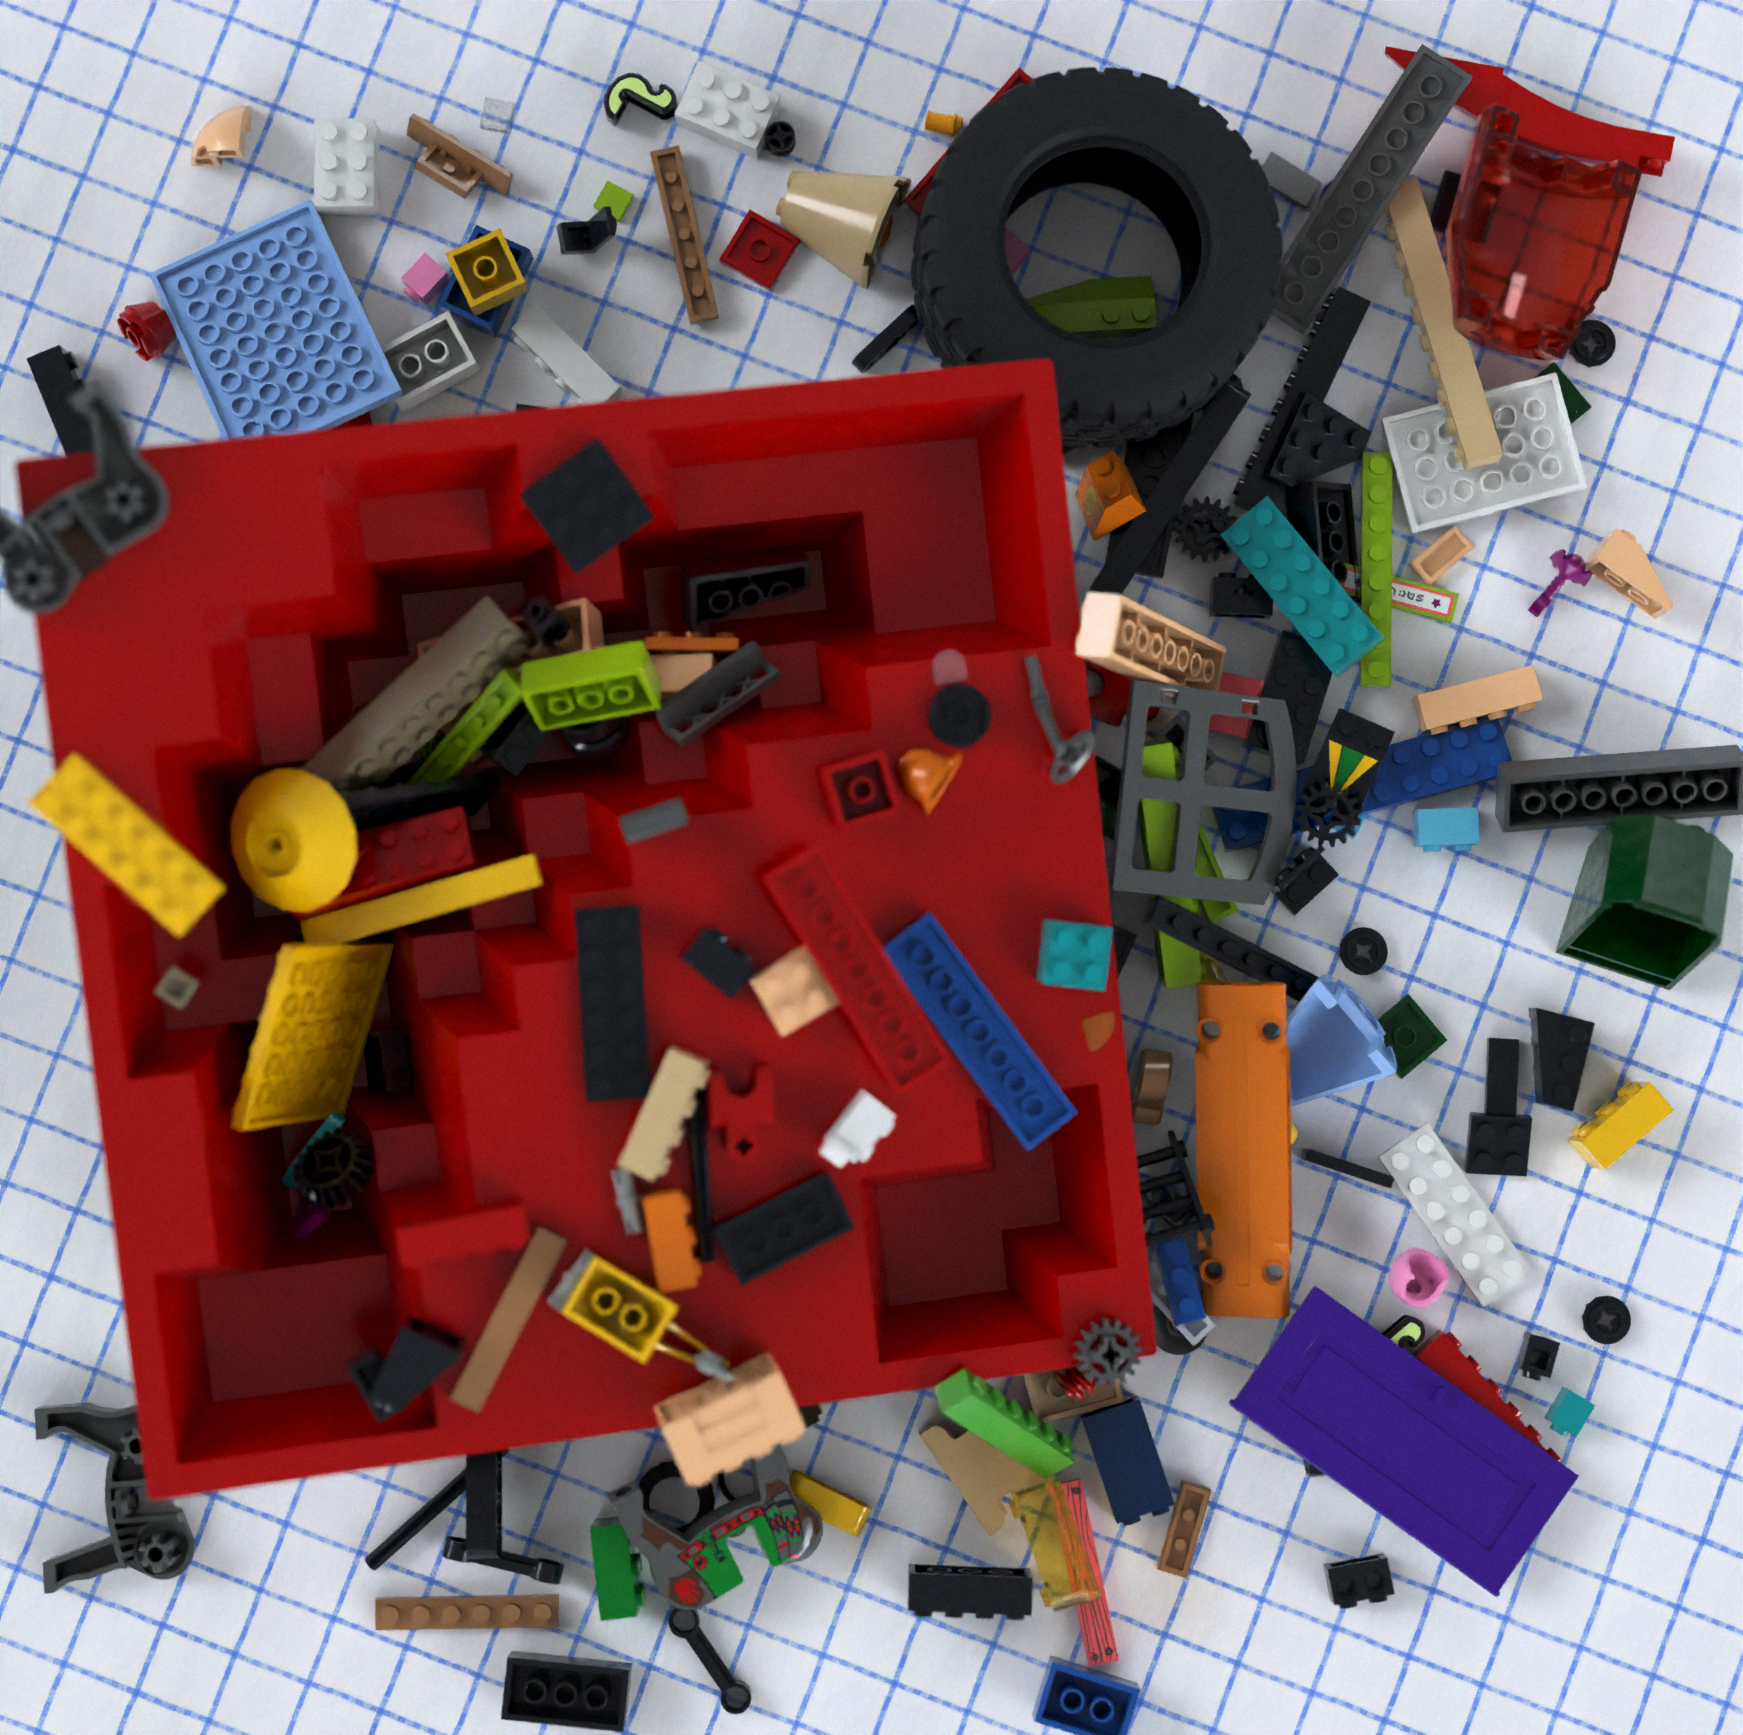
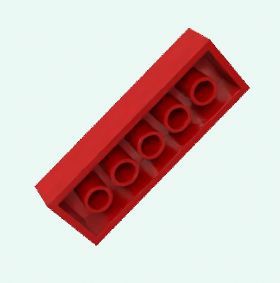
[291,806,479,922]

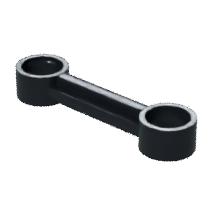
[442,1536,564,1585]
[669,1607,752,1714]

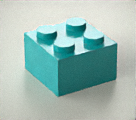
[1036,919,1113,991]

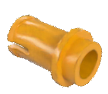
[925,111,963,137]

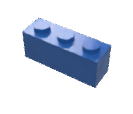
[1154,1237,1206,1327]

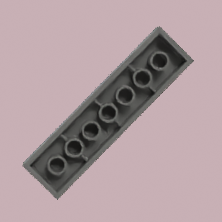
[1495,745,1743,832]

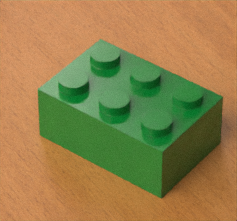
[590,1516,646,1621]

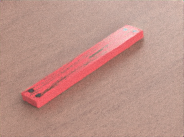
[1051,1478,1119,1667]

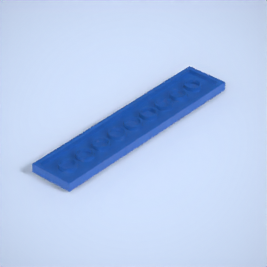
[1212,718,1512,853]

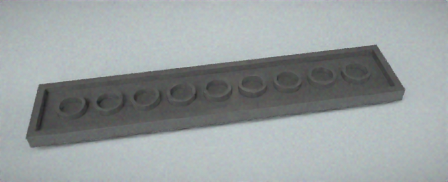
[1271,44,1473,335]

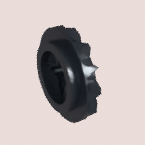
[1567,320,1616,368]
[1339,927,1388,975]
[1581,1295,1631,1344]

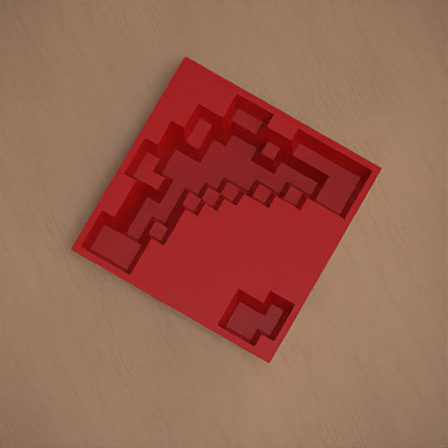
[15,358,1157,1500]

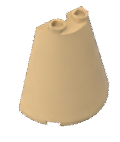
[776,171,912,290]

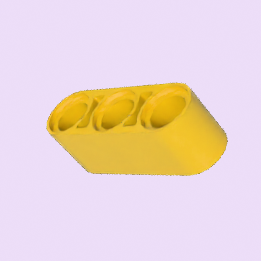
[789,1470,872,1537]

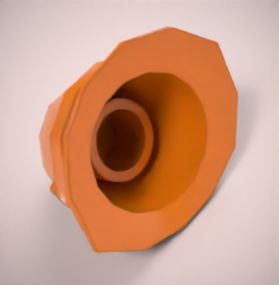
[897,750,962,815]

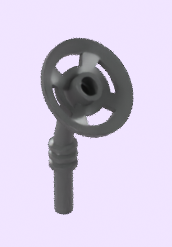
[1025,655,1096,784]

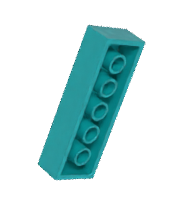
[1220,496,1385,677]

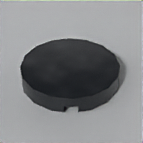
[927,684,991,748]

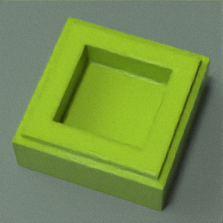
[593,180,634,222]

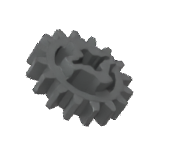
[1073,1317,1142,1387]

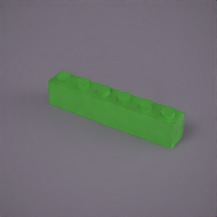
[935,1369,1075,1479]

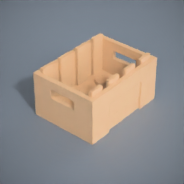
[653,1352,806,1487]

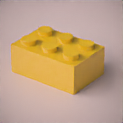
[1568,1081,1674,1170]

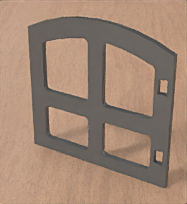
[1109,680,1297,905]

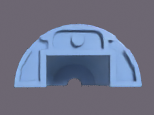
[1273,974,1397,1107]

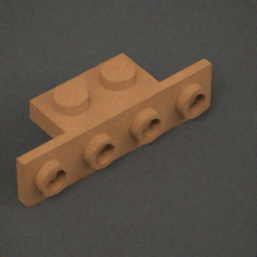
[407,113,513,199]

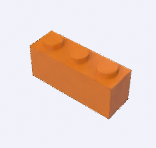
[640,1187,701,1293]

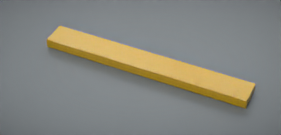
[300,854,544,943]

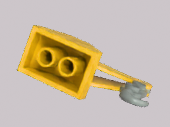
[561,1256,733,1381]

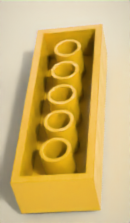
[28,753,227,937]

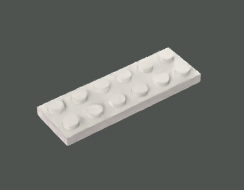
[1377,1123,1533,1307]

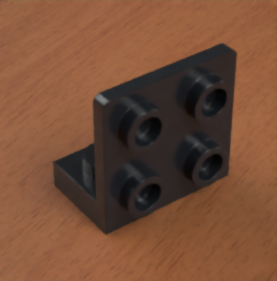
[1271,845,1339,915]

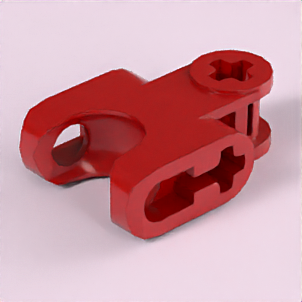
[1084,659,1161,727]
[706,1064,774,1162]

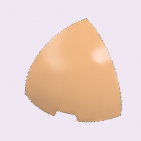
[191,106,252,166]

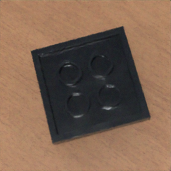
[518,438,655,575]

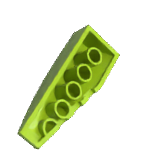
[1026,276,1157,339]

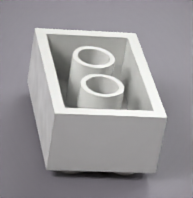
[674,61,781,159]
[314,118,380,216]
[381,311,481,413]

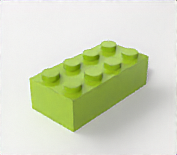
[520,640,661,731]

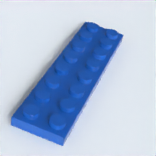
[882,911,1077,1151]

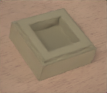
[154,964,201,1010]

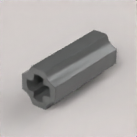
[618,798,689,844]

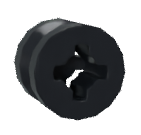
[766,121,795,157]

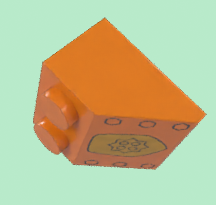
[1075,450,1146,541]

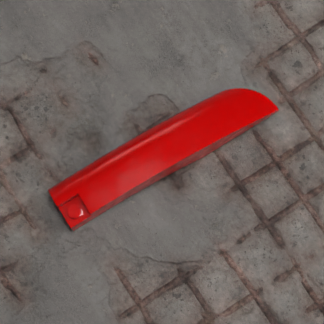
[1384,46,1675,177]

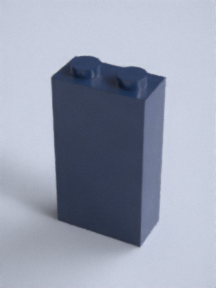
[1080,1396,1175,1526]

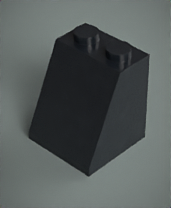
[369,1313,466,1411]

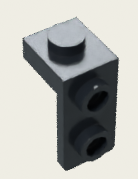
[556,206,617,255]

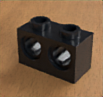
[1323,1553,1395,1609]

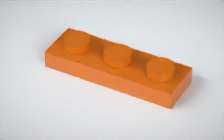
[645,632,741,654]

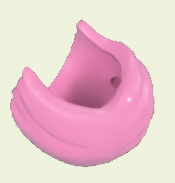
[1389,1248,1450,1308]

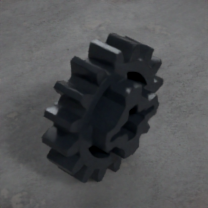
[1173,496,1237,563]
[1295,781,1362,847]

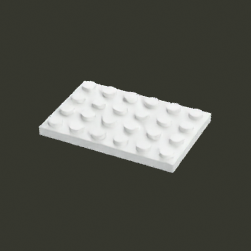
[1381,372,1588,535]

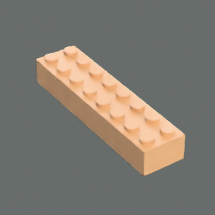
[1076,592,1226,698]

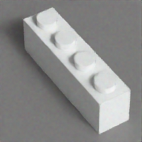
[511,303,622,405]

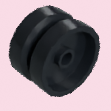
[559,715,633,760]

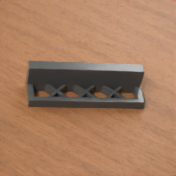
[654,640,782,747]

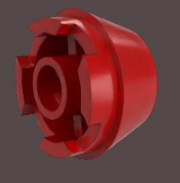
[117,301,176,361]

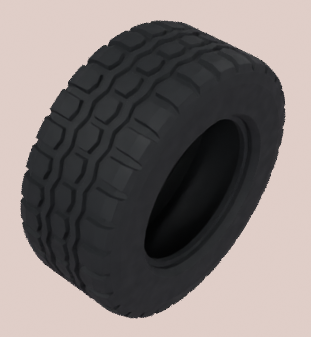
[911,67,1283,448]

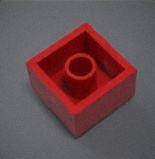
[817,749,902,831]

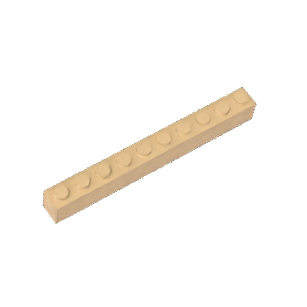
[1382,176,1503,471]

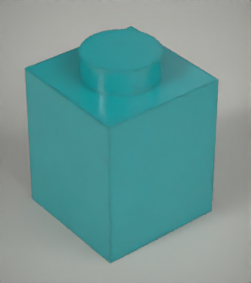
[1544,1387,1595,1437]

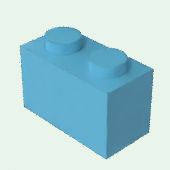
[1413,807,1480,852]

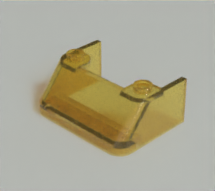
[1008,1476,1101,1612]

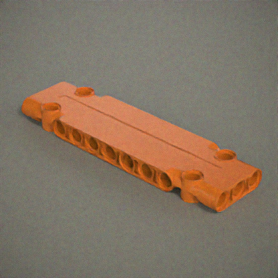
[1195,981,1292,1318]

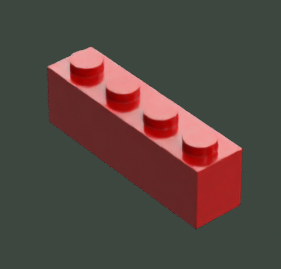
[395,1200,531,1271]

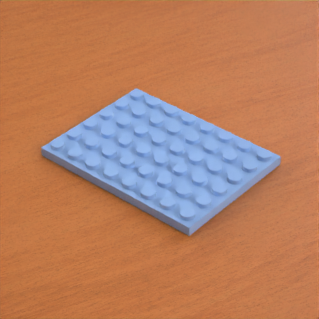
[149,199,404,440]

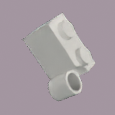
[819,1089,896,1168]

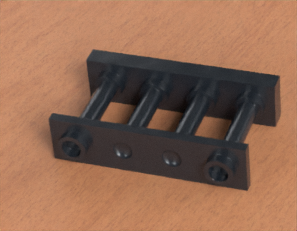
[1137,1130,1215,1263]

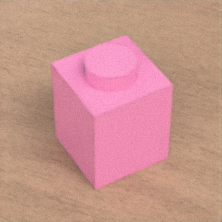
[401,253,450,305]

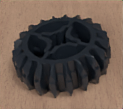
[292,1128,377,1211]

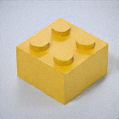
[445,228,529,316]

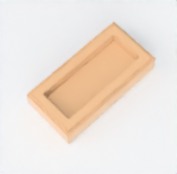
[1408,525,1474,586]

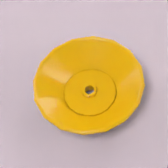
[230,768,356,912]

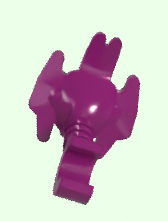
[1528,549,1593,617]

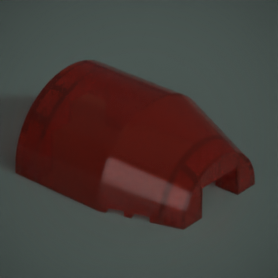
[1445,104,1642,360]

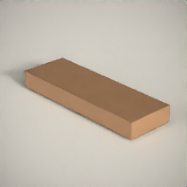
[1157,1480,1211,1578]

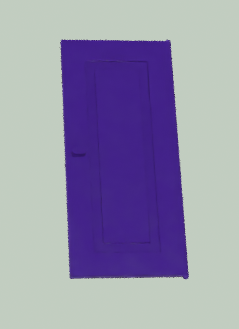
[1229,1285,1579,1597]

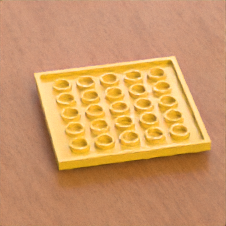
[231,939,395,1131]

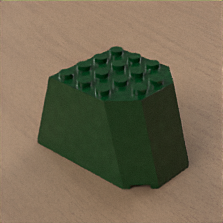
[1555,815,1733,990]

